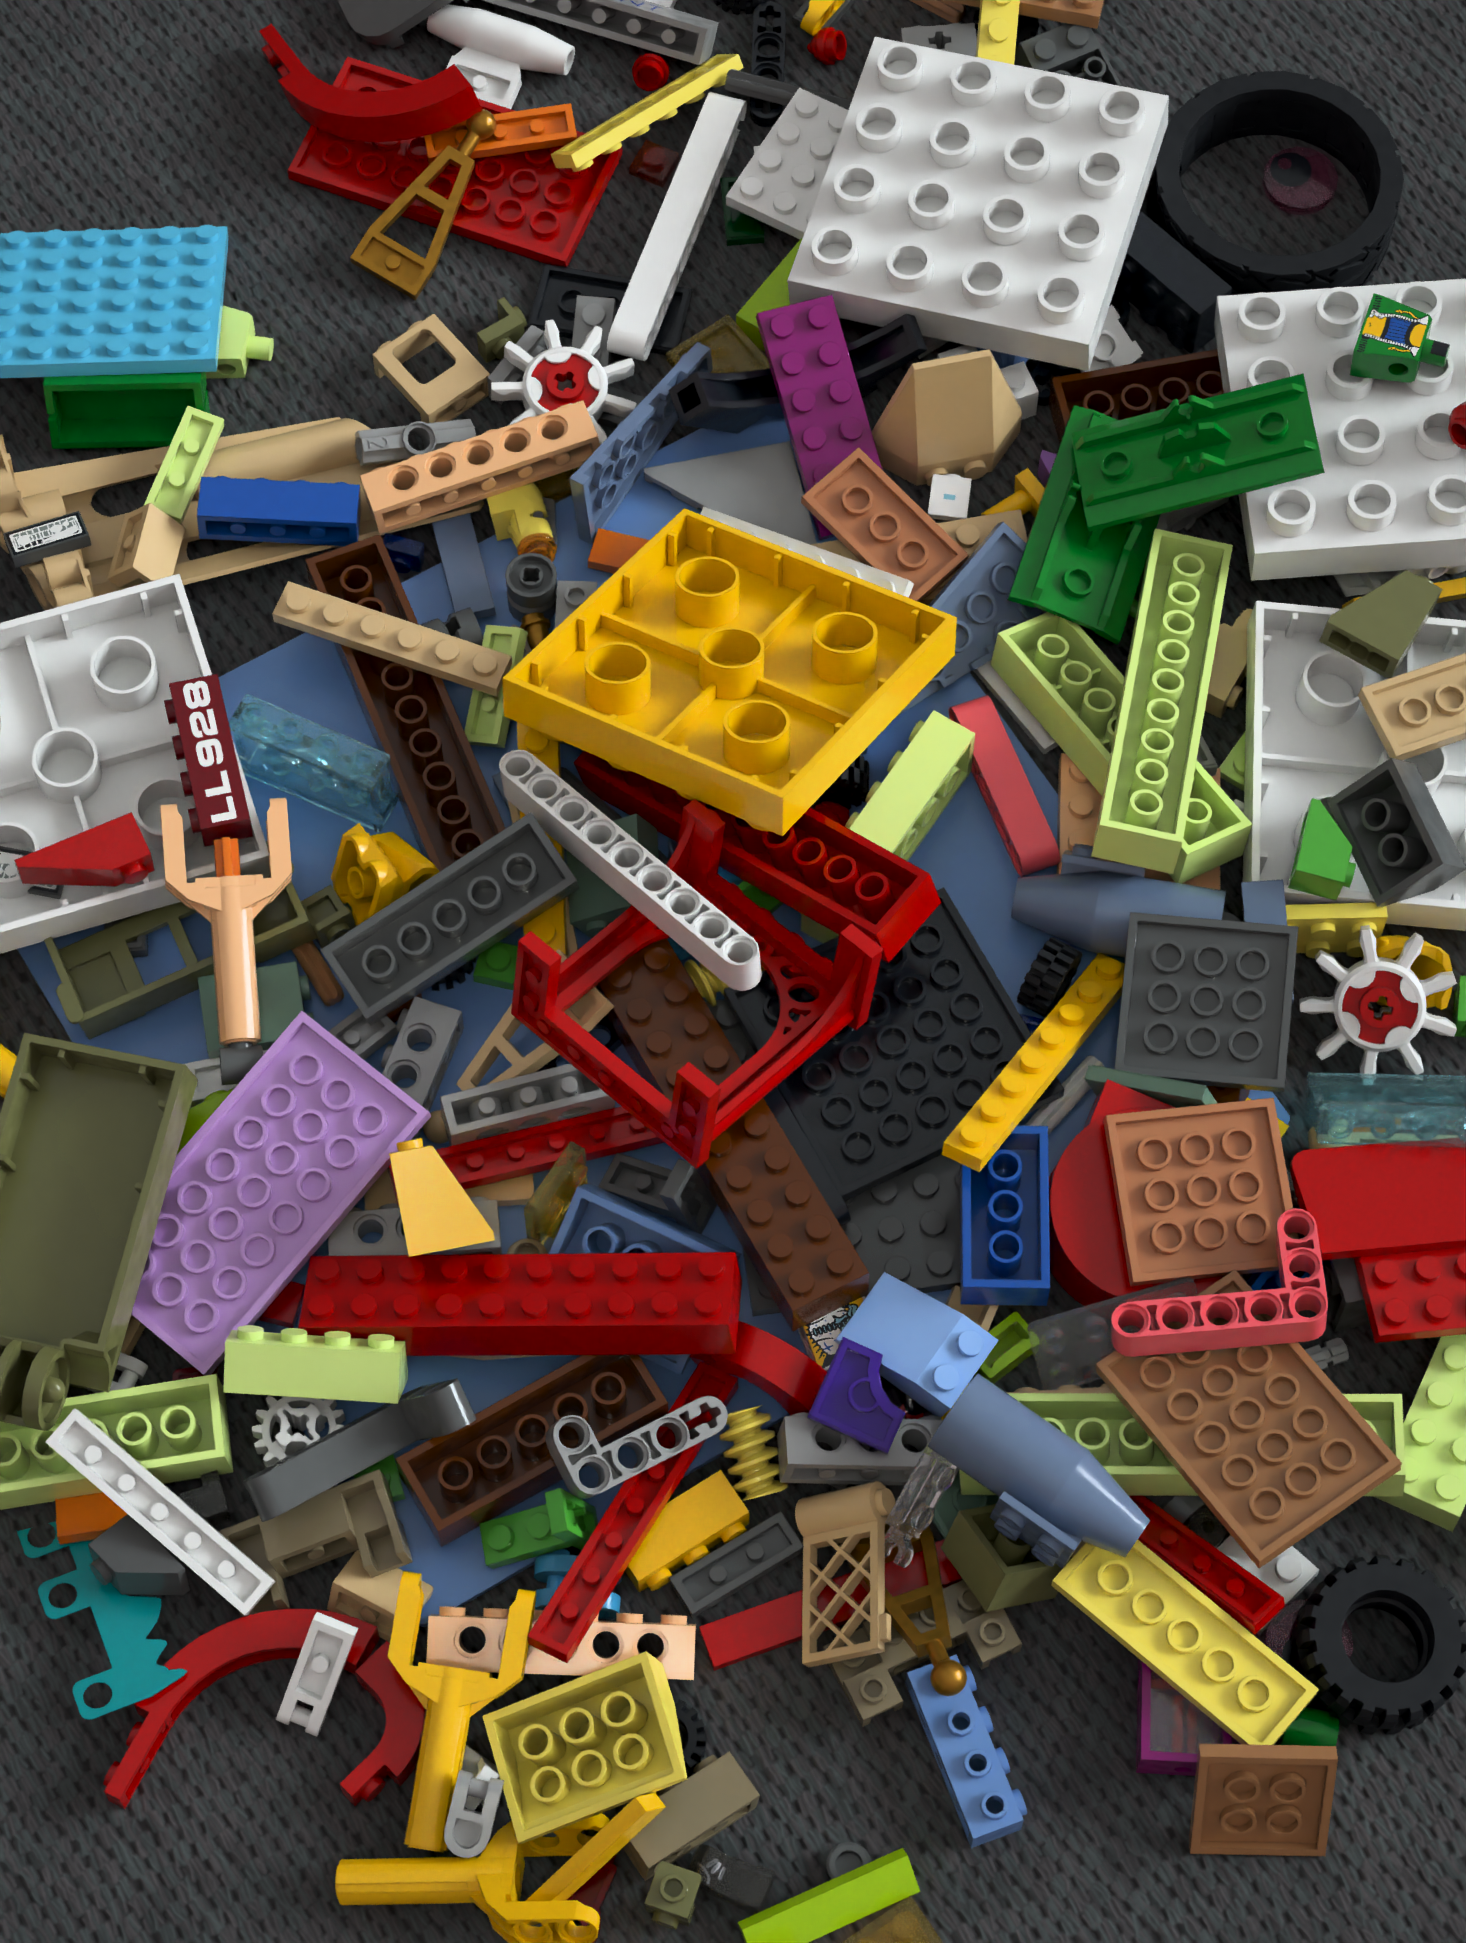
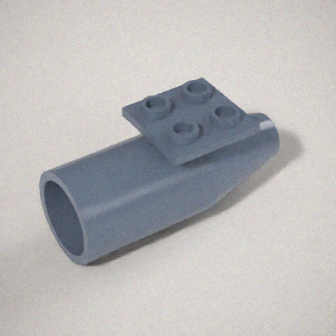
[1011,844,1226,958]
[928,1373,1150,1569]

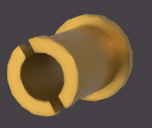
[520,612,551,650]

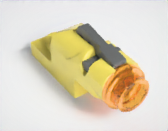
[478,464,557,562]

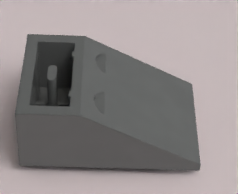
[1014,23,1122,86]

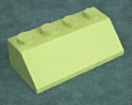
[223,1325,408,1404]

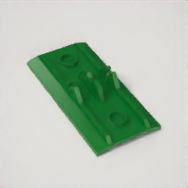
[1071,373,1325,532]
[1007,405,1161,645]

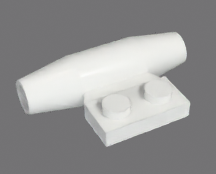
[427,4,575,109]

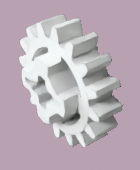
[252,1396,346,1467]

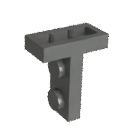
[598,1153,717,1234]

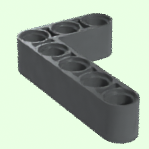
[243,1379,477,1522]

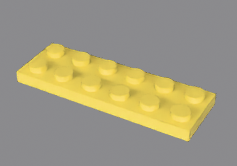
[1051,1540,1319,1745]

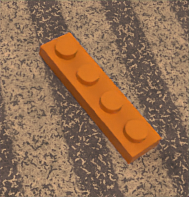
[424,103,577,165]

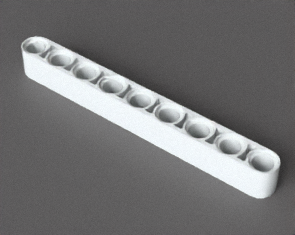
[607,92,747,361]
[499,749,762,991]

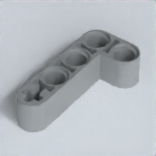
[546,1396,728,1499]

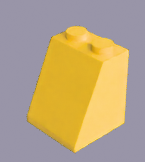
[389,1138,495,1257]

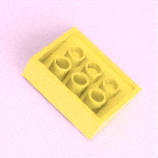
[482,1651,688,1844]

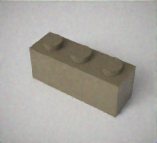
[623,1751,760,1881]

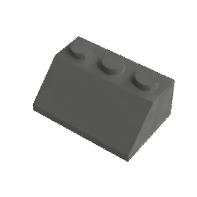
[1327,758,1466,907]

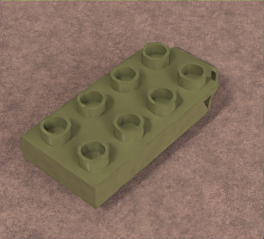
[0,1033,198,1431]

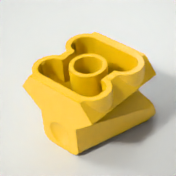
[331,823,439,925]

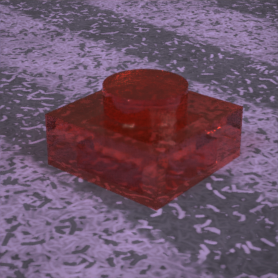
[629,140,680,188]

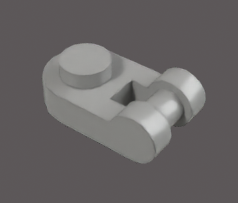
[444,1770,504,1858]

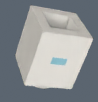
[928,474,972,523]

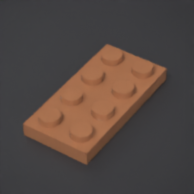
[801,447,969,602]

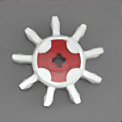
[491,319,637,445]
[1299,925,1457,1084]

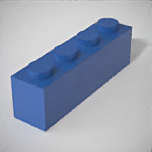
[197,476,361,546]

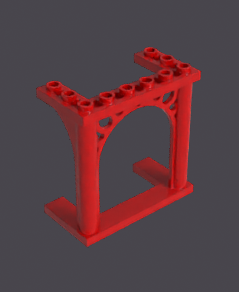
[511,799,883,1169]

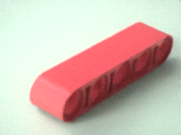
[948,695,1060,877]

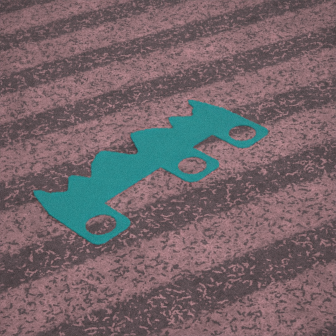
[17,1521,187,1720]

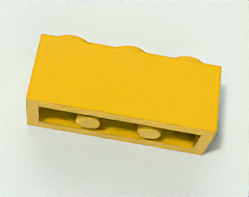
[625,1470,749,1592]

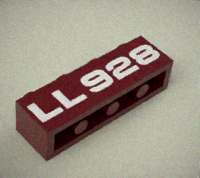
[164,674,253,847]

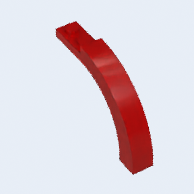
[259,24,483,142]
[103,1609,380,1809]

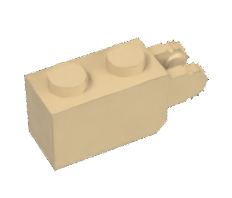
[1205,608,1253,718]

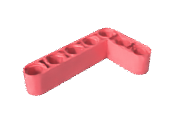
[1111,1208,1328,1357]

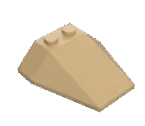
[872,349,1022,487]

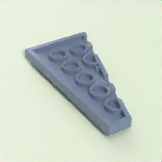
[569,342,712,545]
[897,522,1046,716]

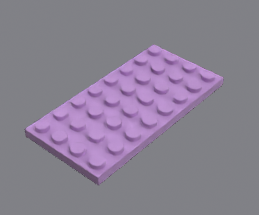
[131,1011,431,1376]

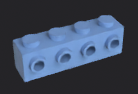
[905,1654,1027,1848]

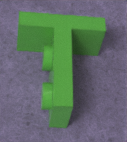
[479,1488,598,1569]

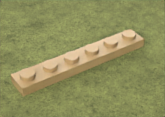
[272,581,512,697]

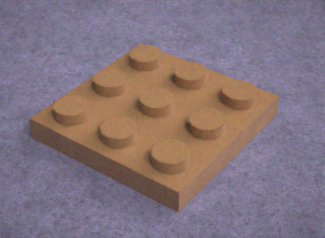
[1189,1744,1338,1856]

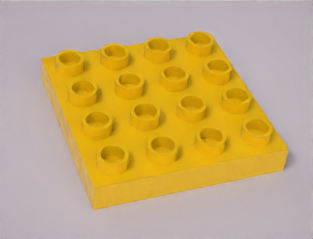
[502,508,957,836]

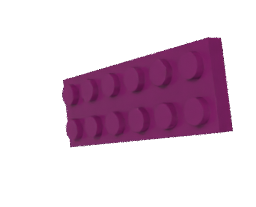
[756,295,882,540]

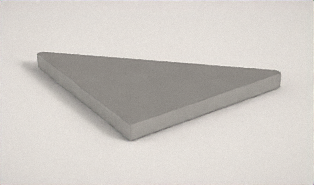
[644,441,817,544]

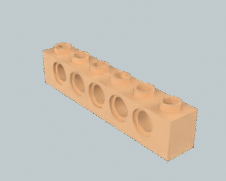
[360,400,600,534]
[426,1606,696,1680]

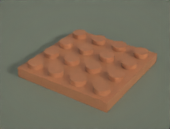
[1103,1098,1298,1286]

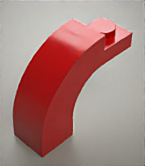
[689,1321,827,1415]
[340,1641,426,1806]

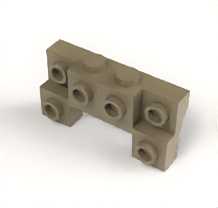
[218,1469,413,1617]
[822,1580,1022,1727]

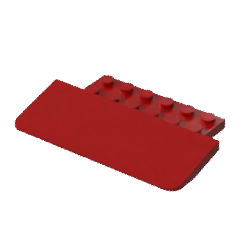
[1290,1136,1466,1343]

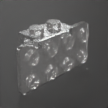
[1027,1277,1198,1390]

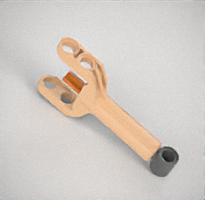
[160,798,292,1085]

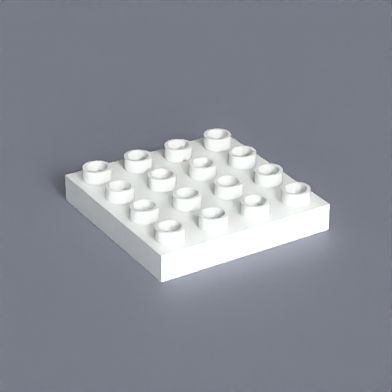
[787,37,1169,371]
[1214,279,1466,581]
[0,574,270,954]
[1242,601,1466,931]

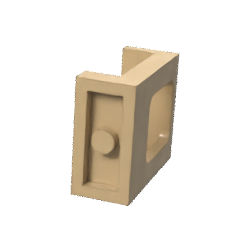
[373,314,490,423]

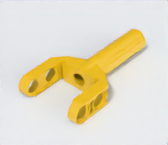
[388,1571,536,1853]
[335,1813,610,1943]

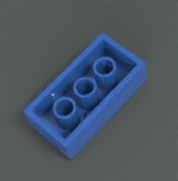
[960,1126,1050,1306]

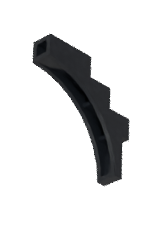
[669,314,927,434]

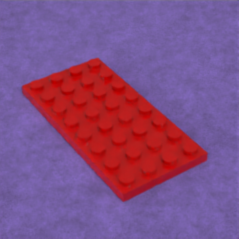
[288,56,623,267]

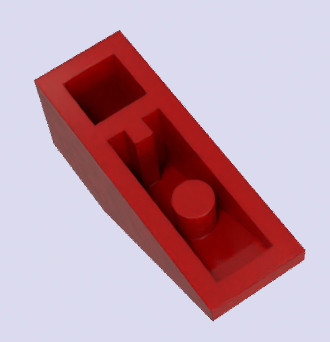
[14,812,155,887]

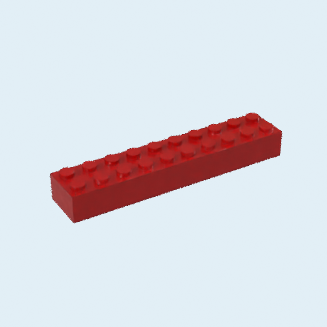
[573,751,941,963]
[298,1252,742,1356]

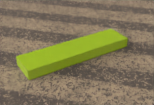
[738,1848,920,1943]

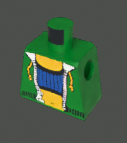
[1350,293,1450,383]

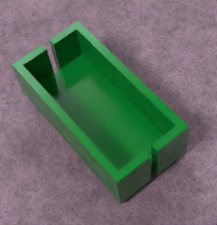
[43,372,210,449]

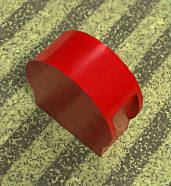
[1049,1079,1223,1318]

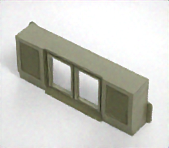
[44,841,316,1040]

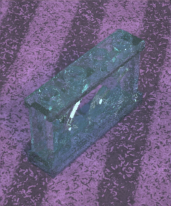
[229,694,398,833]
[1305,1072,1466,1147]

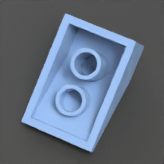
[835,1272,999,1418]

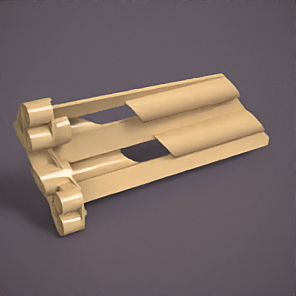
[0,417,484,610]

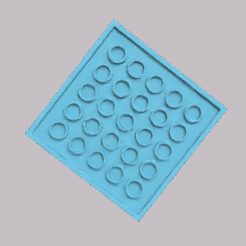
[0,225,228,378]

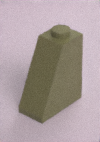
[1319,570,1442,679]

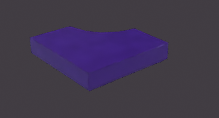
[807,1337,905,1454]

